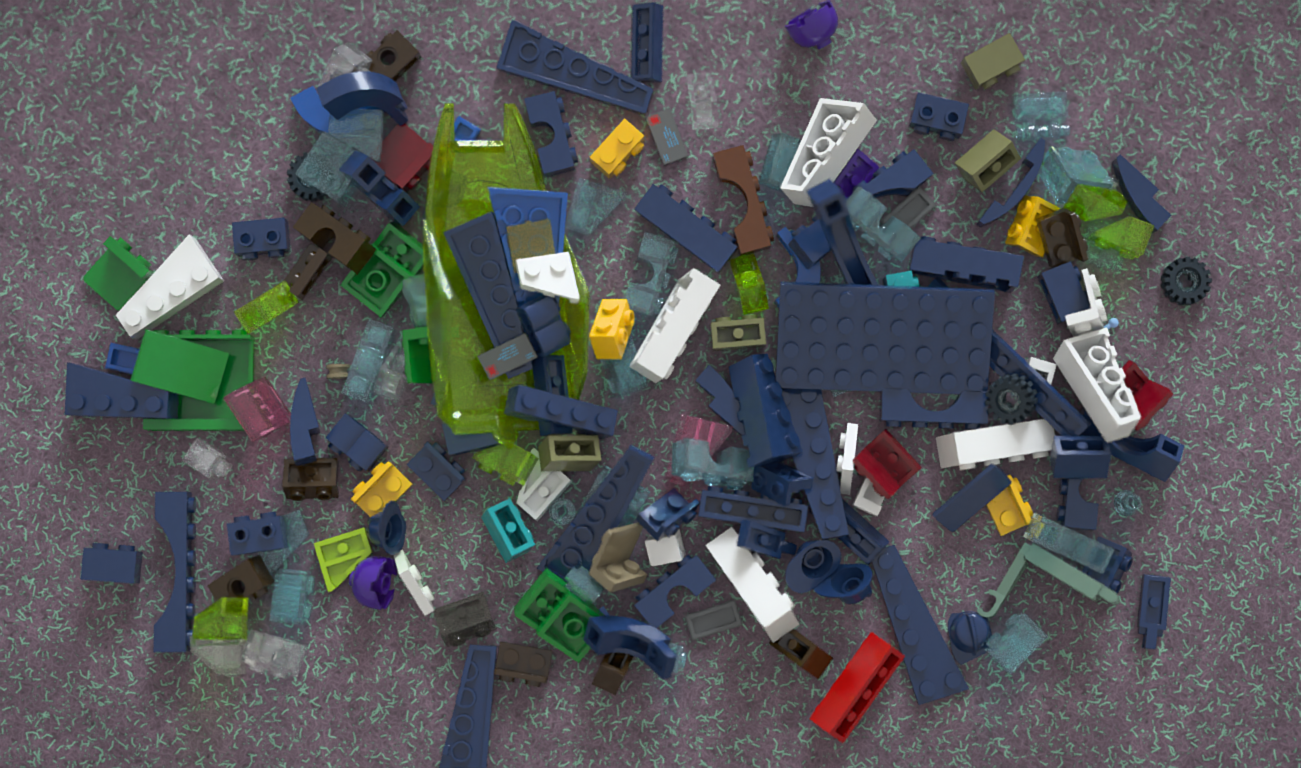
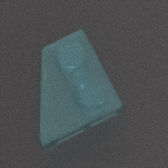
[328,109,384,162]
[565,178,627,236]
[258,510,310,575]

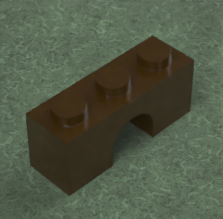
[293,202,377,275]

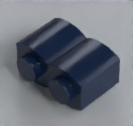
[516,295,571,357]
[326,413,389,472]

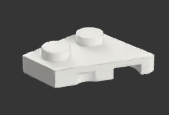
[516,252,580,303]
[837,423,858,495]
[516,448,572,521]
[393,549,435,615]

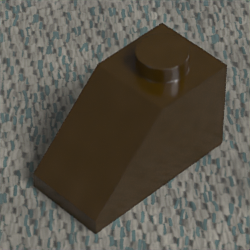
[768,629,834,679]
[592,652,634,696]

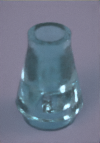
[1114,490,1142,516]
[549,498,576,525]

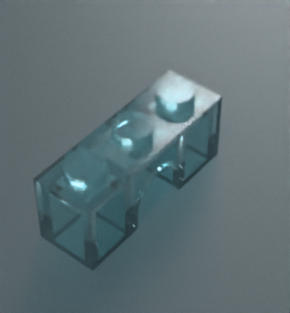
[846,186,921,262]
[625,232,679,318]
[341,319,397,404]
[671,438,754,490]
[1023,513,1114,574]

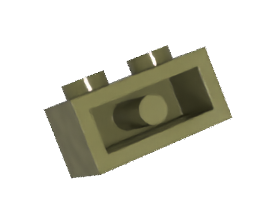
[961,33,1025,90]
[955,129,1021,192]
[710,315,766,352]
[538,434,601,472]

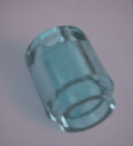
[564,566,604,604]

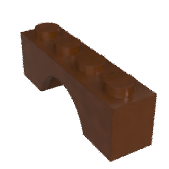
[712,145,774,257]

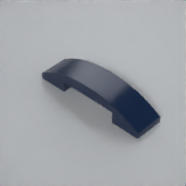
[976,138,1045,228]

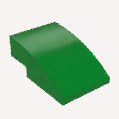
[341,222,435,318]
[131,329,229,404]
[514,568,605,663]

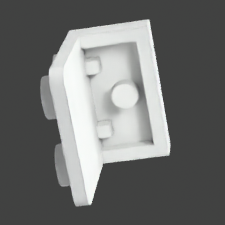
[1065,269,1108,337]

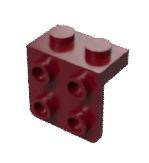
[369,123,440,193]
[1122,360,1173,431]
[853,429,922,499]

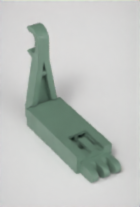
[976,543,1120,618]

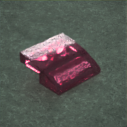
[223,377,291,442]

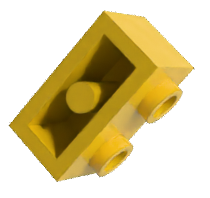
[590,118,645,179]
[589,299,635,359]

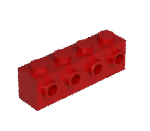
[809,632,905,743]

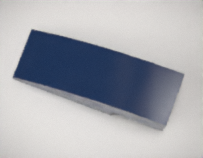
[1112,154,1171,234]
[695,365,746,436]
[290,378,320,466]

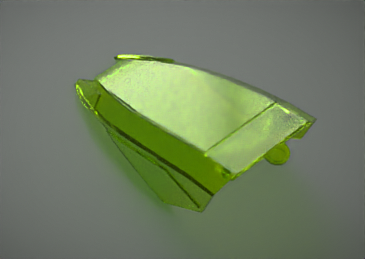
[423,103,590,445]

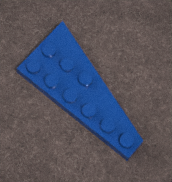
[487,187,568,333]

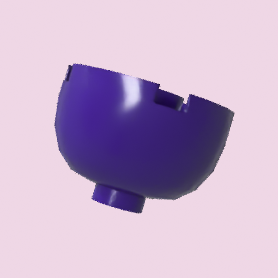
[785,0,838,49]
[349,556,398,610]

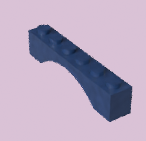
[788,149,934,270]
[806,178,878,285]
[153,492,196,652]

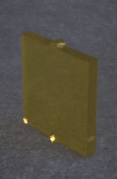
[506,219,555,273]

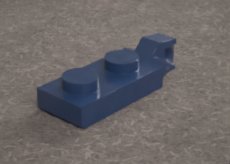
[736,520,797,559]
[1137,574,1171,650]

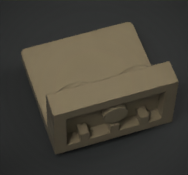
[588,522,648,592]

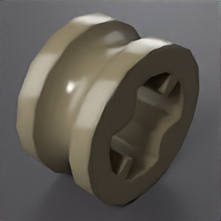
[326,364,350,379]

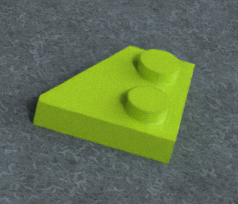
[313,527,373,592]

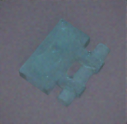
[1013,91,1070,141]

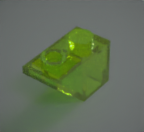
[1063,174,1128,222]
[1089,216,1154,260]
[729,254,769,315]
[234,280,299,334]
[472,442,539,486]
[193,598,249,640]

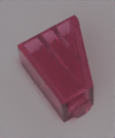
[666,414,733,486]

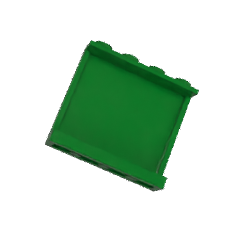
[143,330,255,431]

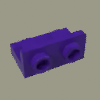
[834,148,880,198]

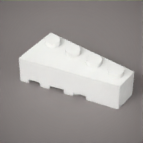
[780,98,877,207]
[116,234,224,340]
[629,268,720,383]
[1053,328,1140,443]
[936,419,1055,470]
[706,527,799,643]

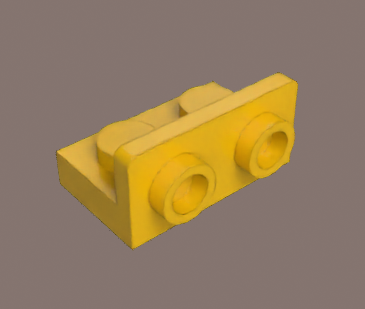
[1005,196,1061,257]
[351,461,413,517]
[986,474,1034,536]

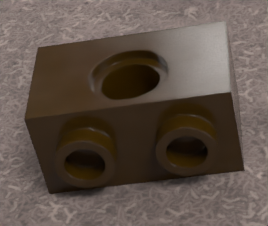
[360,30,421,82]
[207,555,275,613]

